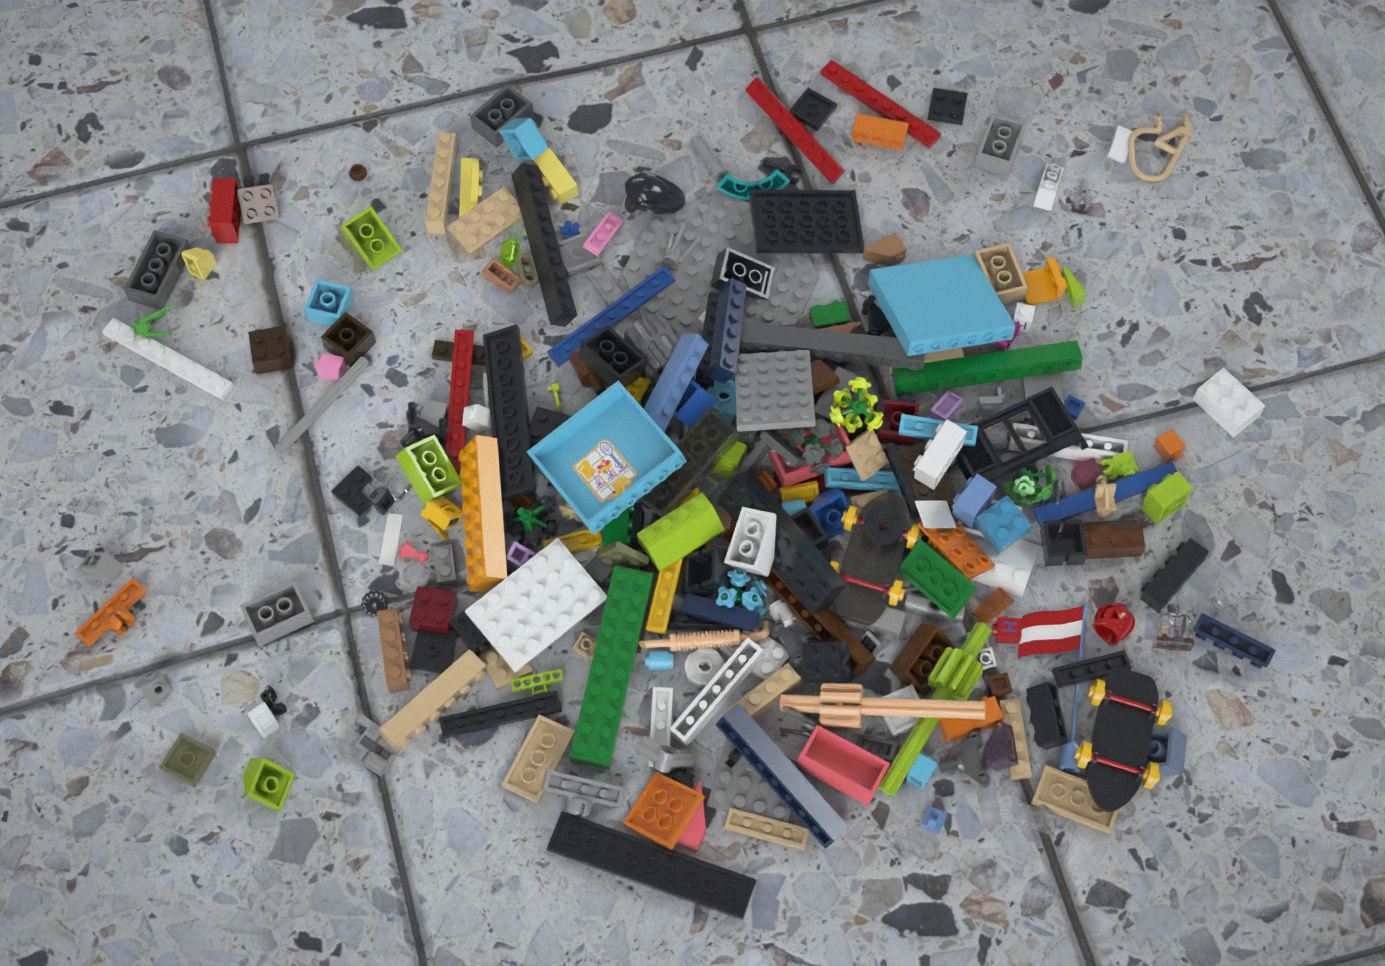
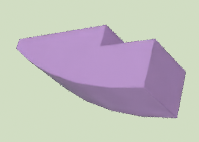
[920,390,964,441]

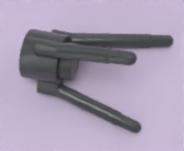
[1039,479,1068,521]
[779,706,820,738]

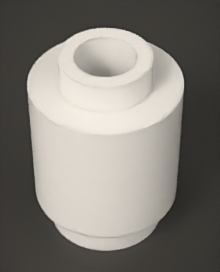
[769,600,796,629]

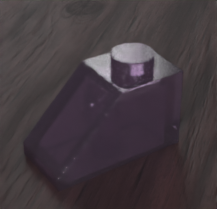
[984,722,1019,771]

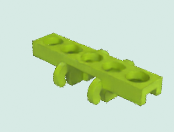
[510,669,564,696]

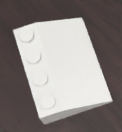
[968,533,1040,597]

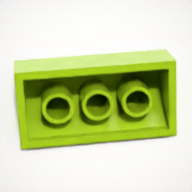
[637,492,725,572]

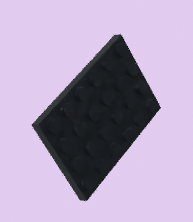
[749,190,864,253]

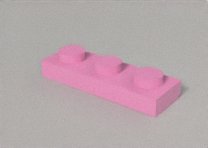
[583,211,624,256]

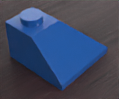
[809,487,854,541]

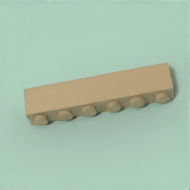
[425,132,458,234]
[379,649,486,751]

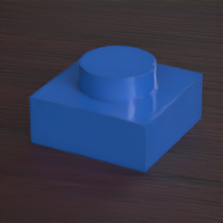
[1064,395,1086,420]

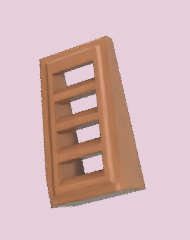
[481,258,521,293]

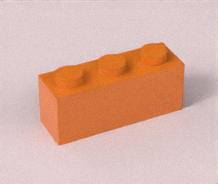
[851,113,909,150]
[937,696,1004,744]

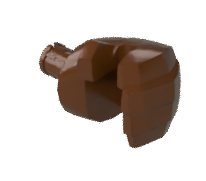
[569,348,607,396]

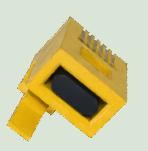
[420,495,464,540]

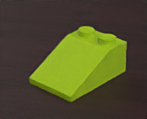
[340,206,402,271]

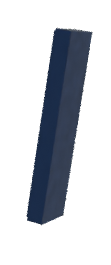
[679,593,760,633]

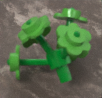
[1001,465,1056,508]

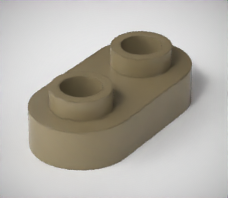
[516,253,539,288]

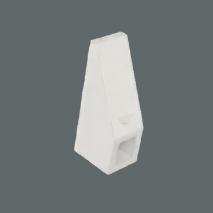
[1034,163,1064,211]

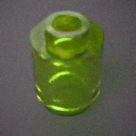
[499,238,520,267]

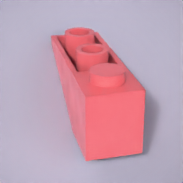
[677,781,706,852]

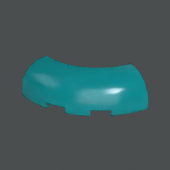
[715,169,790,200]

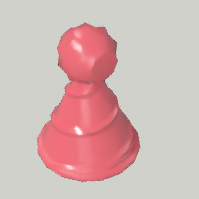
[398,540,428,563]

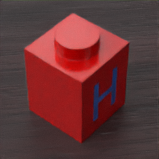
[992,617,1022,644]

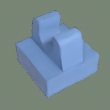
[920,806,948,834]

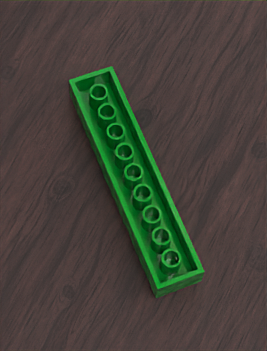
[570,565,653,770]

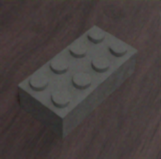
[124,230,191,310]

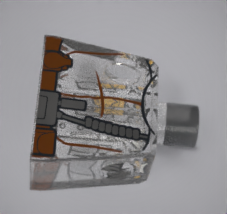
[1152,603,1194,652]

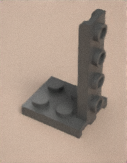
[718,431,809,498]

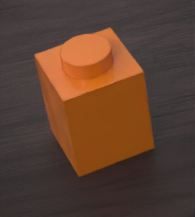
[1153,429,1186,463]

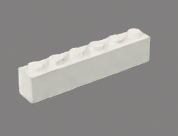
[1008,423,1128,464]
[669,637,764,747]

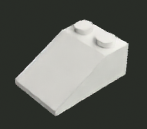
[724,507,776,577]

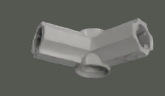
[636,736,695,773]

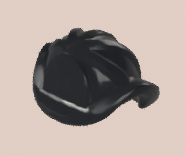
[624,172,685,215]

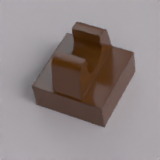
[987,672,1013,697]

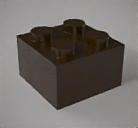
[321,312,376,367]
[248,325,294,374]

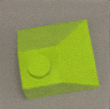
[243,757,295,812]

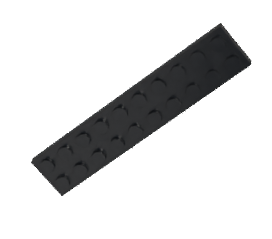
[483,324,537,502]
[547,811,757,920]

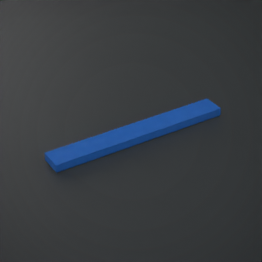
[547,266,675,367]
[1033,462,1177,528]

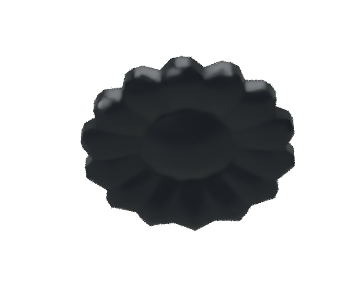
[361,590,389,617]

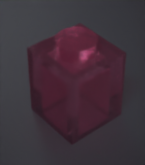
[1071,458,1103,490]

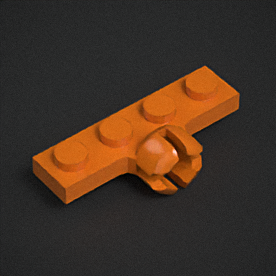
[74,578,147,647]

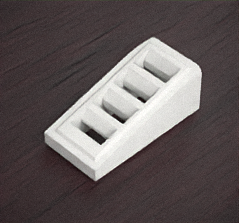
[247,702,279,738]

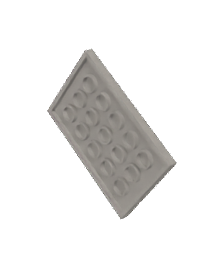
[735,350,816,432]

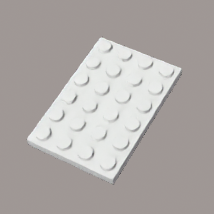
[465,538,607,673]

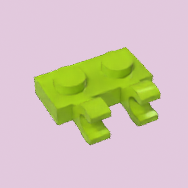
[1100,451,1139,482]

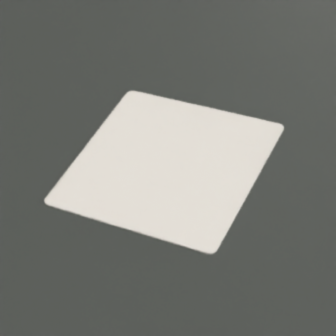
[915,501,956,528]

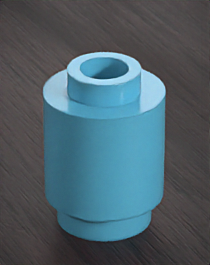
[780,499,806,516]
[645,650,674,671]

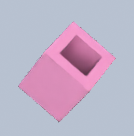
[316,352,347,381]

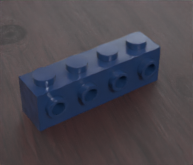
[1193,613,1276,669]

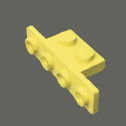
[459,158,482,218]

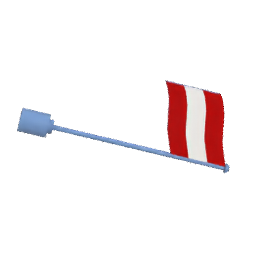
[1018,603,1089,774]

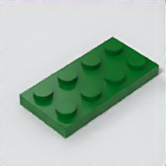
[897,539,978,619]

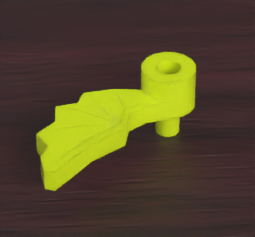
[547,383,561,412]

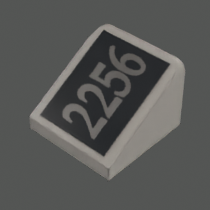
[860,631,881,656]

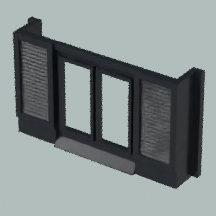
[956,386,1089,482]

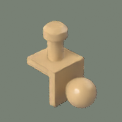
[1093,475,1117,518]

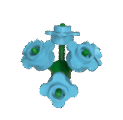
[716,569,768,619]

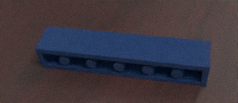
[708,278,747,384]

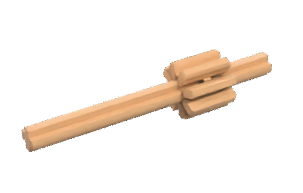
[780,683,986,728]

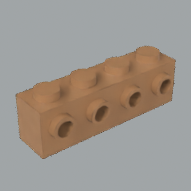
[377,608,412,693]

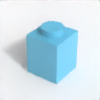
[906,753,938,790]

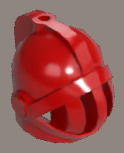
[1092,603,1135,646]

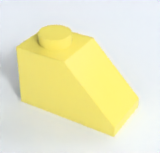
[181,247,216,280]

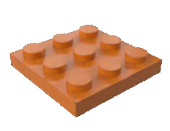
[623,772,705,850]

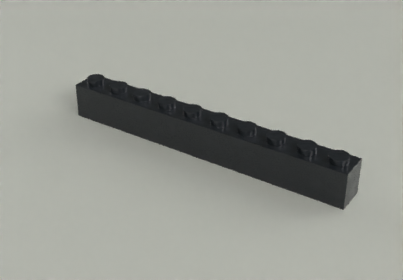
[511,162,577,327]

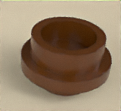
[349,164,367,181]

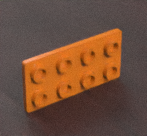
[918,516,995,580]

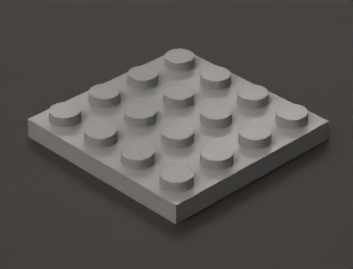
[707,738,804,823]

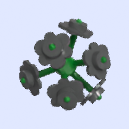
[787,419,843,474]

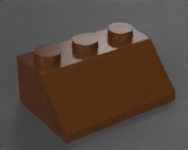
[1083,520,1145,559]
[889,623,956,697]

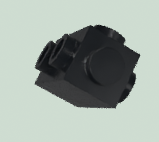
[449,610,491,656]

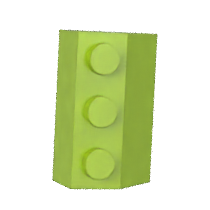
[395,435,462,506]

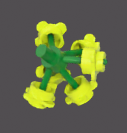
[829,377,883,433]

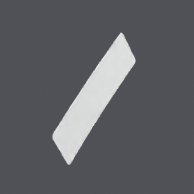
[379,513,403,565]

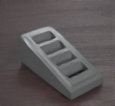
[856,734,900,764]

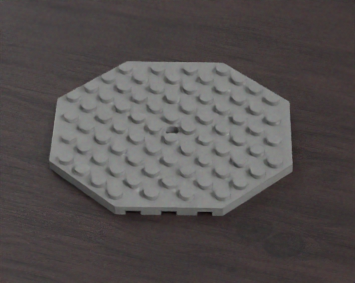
[622,192,819,355]

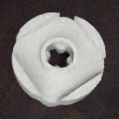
[685,647,725,687]

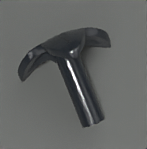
[261,685,287,716]

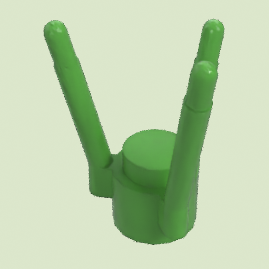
[132,304,174,338]

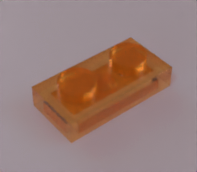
[971,587,1014,626]

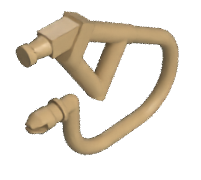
[1128,113,1193,182]

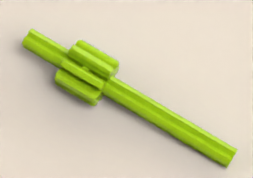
[878,622,992,797]

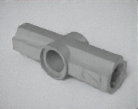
[904,592,966,623]

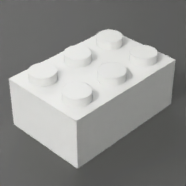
[1193,368,1265,438]
[913,420,967,490]

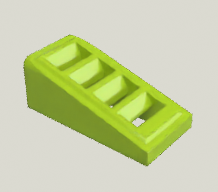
[1061,266,1087,308]

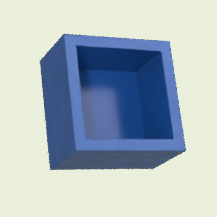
[674,379,717,429]

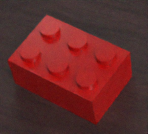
[207,178,241,244]

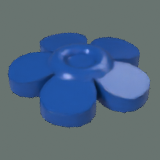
[560,221,580,239]

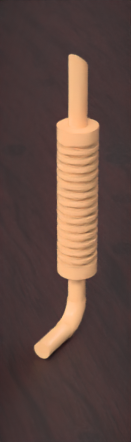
[639,620,770,652]

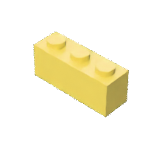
[532,148,578,205]

